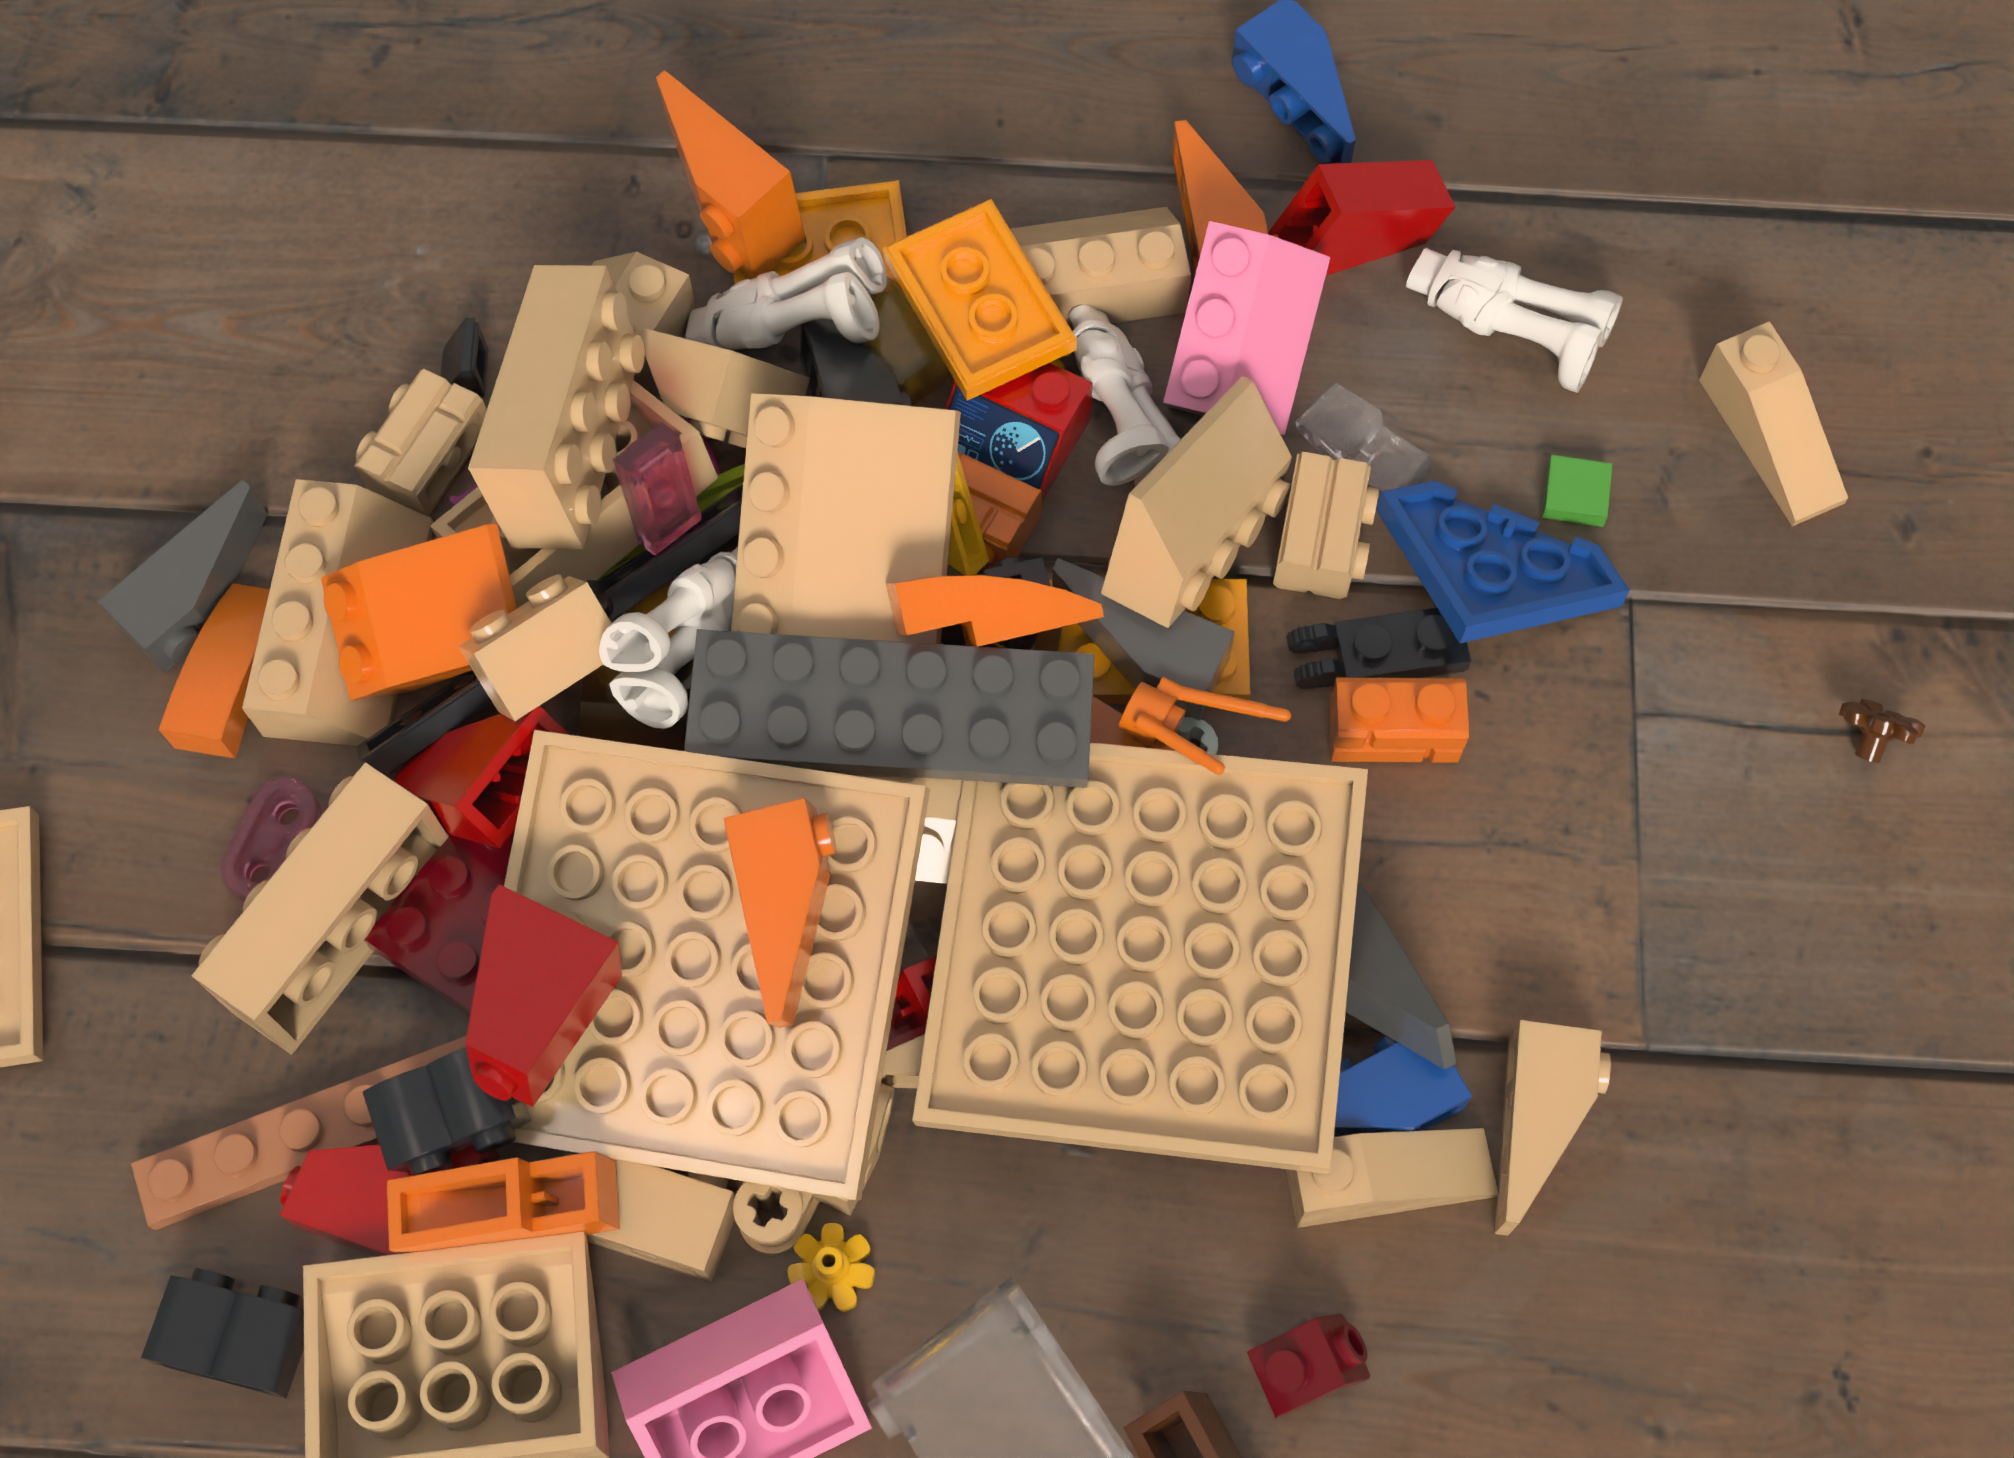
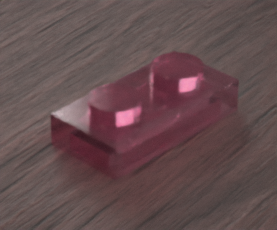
[613,422,702,556]

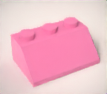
[1163,221,1330,436]
[611,1279,872,1458]

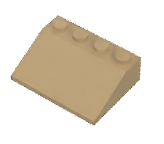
[731,393,961,644]
[303,1231,610,1458]

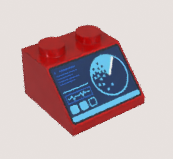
[945,363,1093,501]

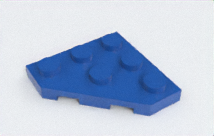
[1376,481,1630,643]

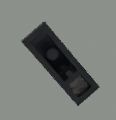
[800,319,911,406]

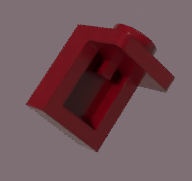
[1247,1313,1370,1418]

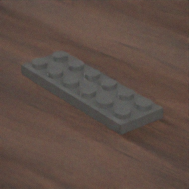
[684,629,1094,788]

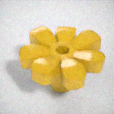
[787,1223,875,1312]

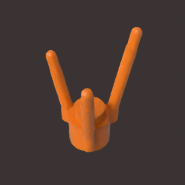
[1118,676,1291,775]

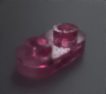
[221,778,321,902]

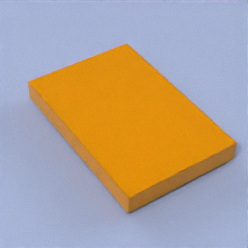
[733,180,907,296]
[883,199,1077,401]

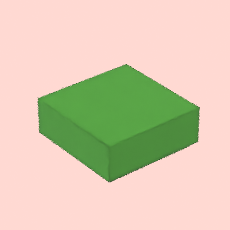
[1542,455,1613,527]

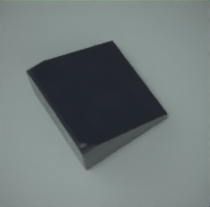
[440,318,489,399]

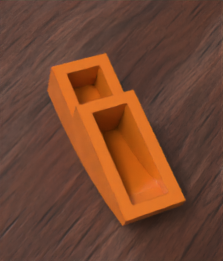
[886,575,1104,647]
[159,583,270,759]
[387,1151,620,1253]

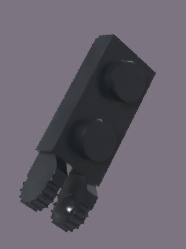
[1286,607,1471,689]

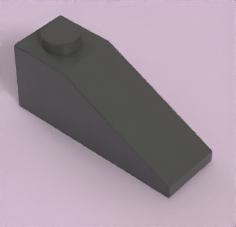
[97,479,268,674]
[1052,558,1235,721]
[1346,883,1457,1069]

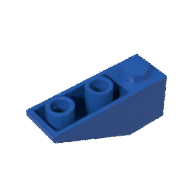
[1232,0,1356,164]
[1334,1036,1472,1137]

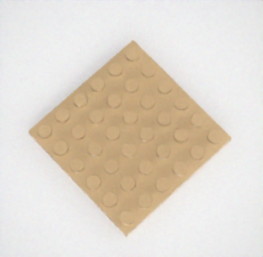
[504,730,930,1200]
[912,743,1368,1174]

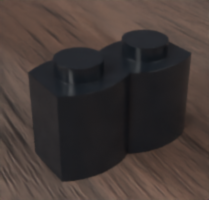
[362,1047,531,1176]
[141,1268,304,1399]

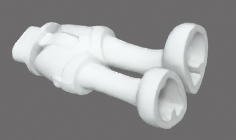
[686,237,887,350]
[1406,248,1623,393]
[1069,305,1181,487]
[599,547,738,729]

